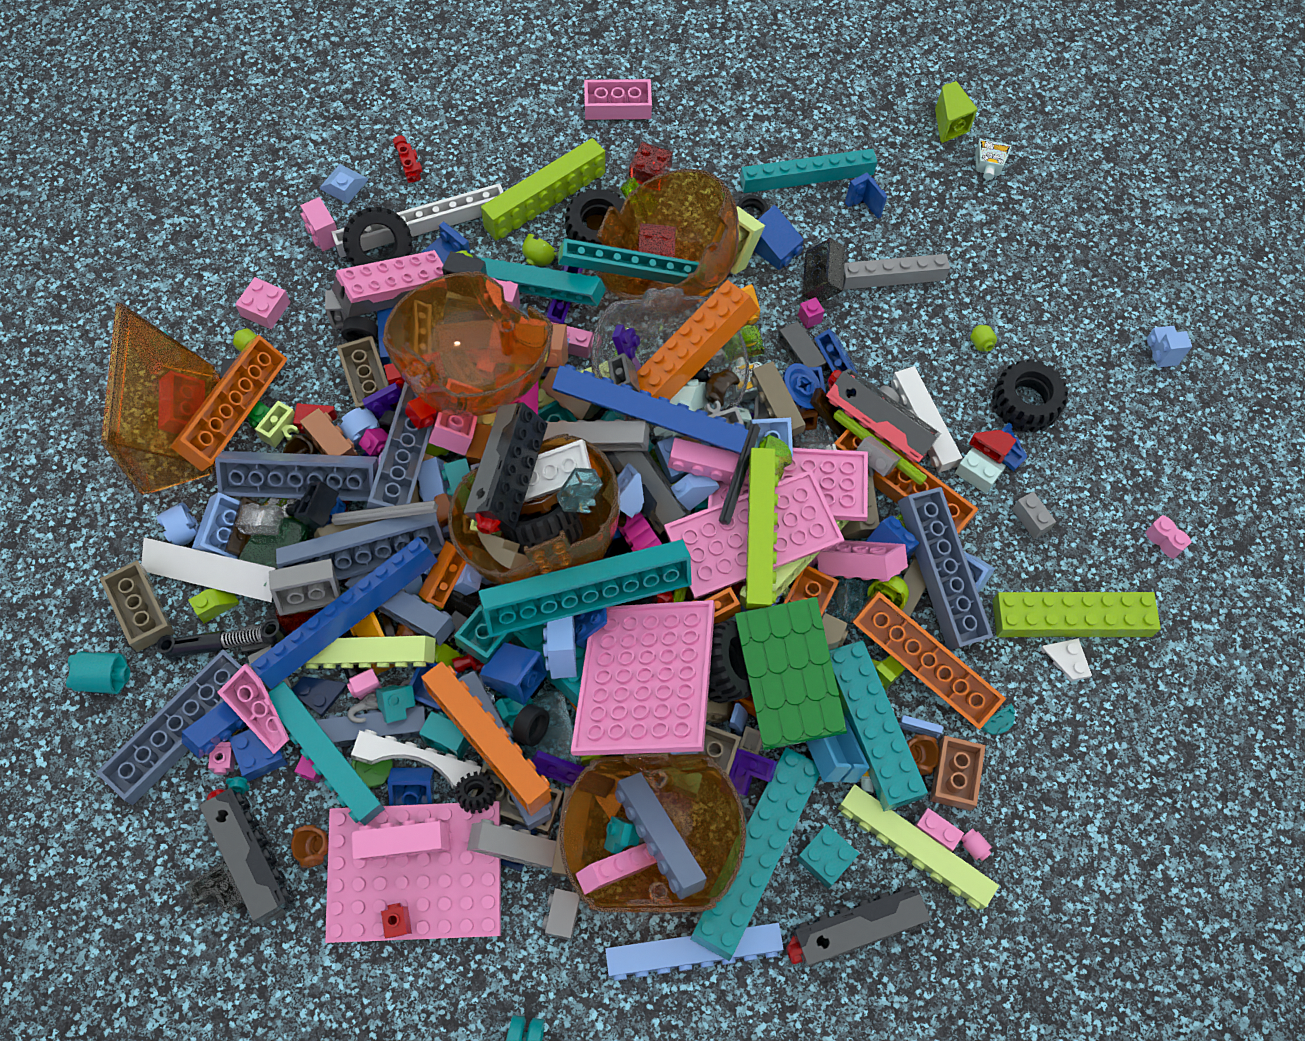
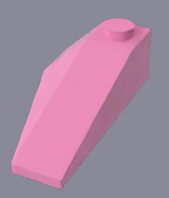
[217,663,289,754]

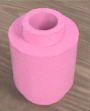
[960,828,992,861]

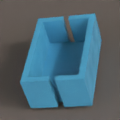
[806,717,870,783]

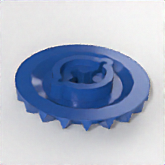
[782,363,822,410]

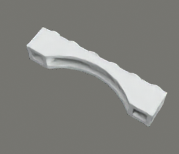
[351,730,481,794]

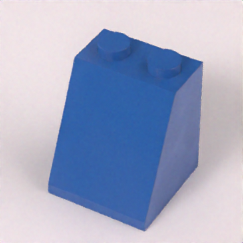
[754,205,804,270]
[865,516,920,562]
[480,642,548,706]

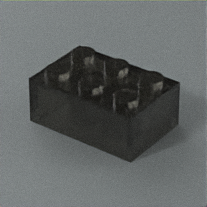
[802,237,845,303]

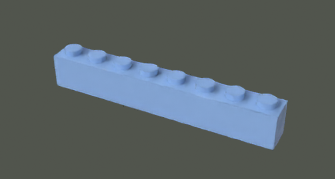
[605,923,784,981]

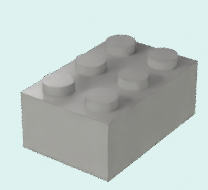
[269,559,341,616]

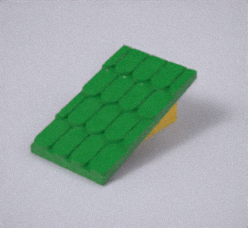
[735,597,847,750]

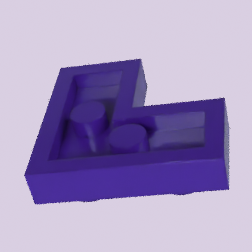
[612,324,640,361]
[362,383,402,420]
[725,748,778,796]

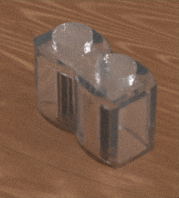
[236,503,284,535]

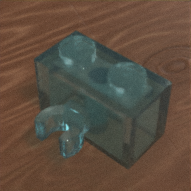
[556,468,603,513]
[834,578,871,625]

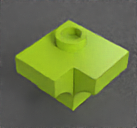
[871,655,905,691]

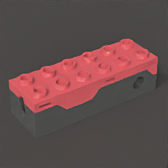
[826,369,942,462]

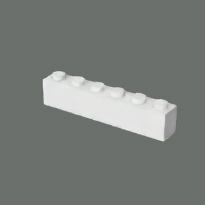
[891,366,962,473]

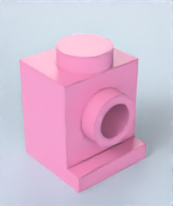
[208,742,235,775]

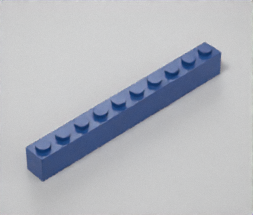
[552,364,749,455]
[250,536,438,689]

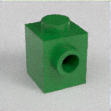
[247,401,271,429]

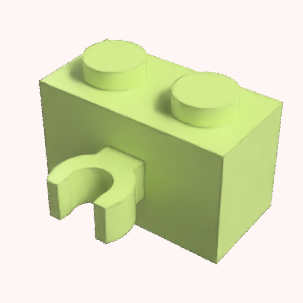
[255,401,299,448]

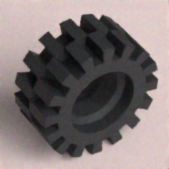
[455,771,496,814]

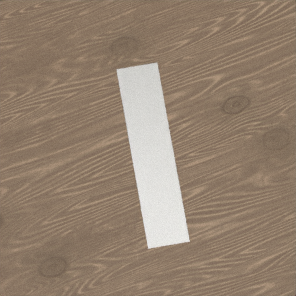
[141,538,275,602]

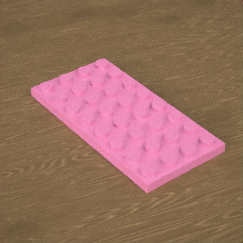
[708,446,868,521]
[664,470,844,600]

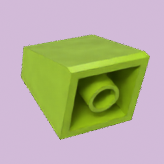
[935,81,978,143]

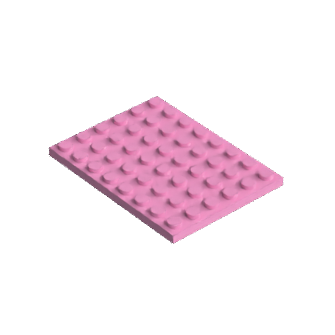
[571,600,715,756]
[325,801,501,943]

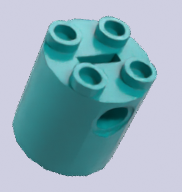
[66,651,130,694]

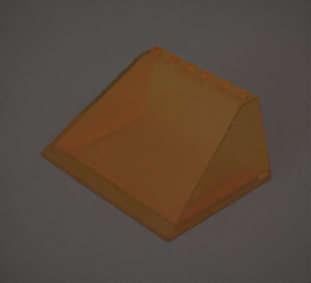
[101,302,221,495]

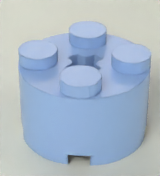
[337,406,380,450]
[156,502,199,546]

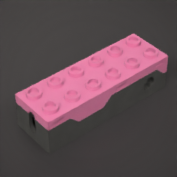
[332,250,447,317]

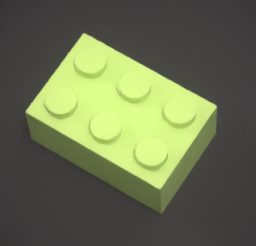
[708,206,765,275]

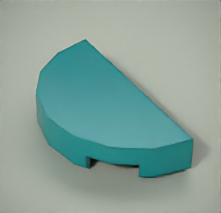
[981,704,1015,735]

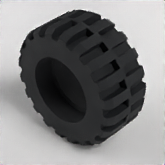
[565,187,632,249]
[342,206,413,267]
[992,360,1068,432]
[502,498,584,559]
[708,620,752,703]

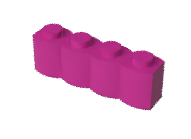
[617,511,662,552]

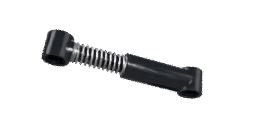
[156,619,288,662]

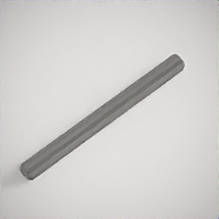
[331,501,438,525]

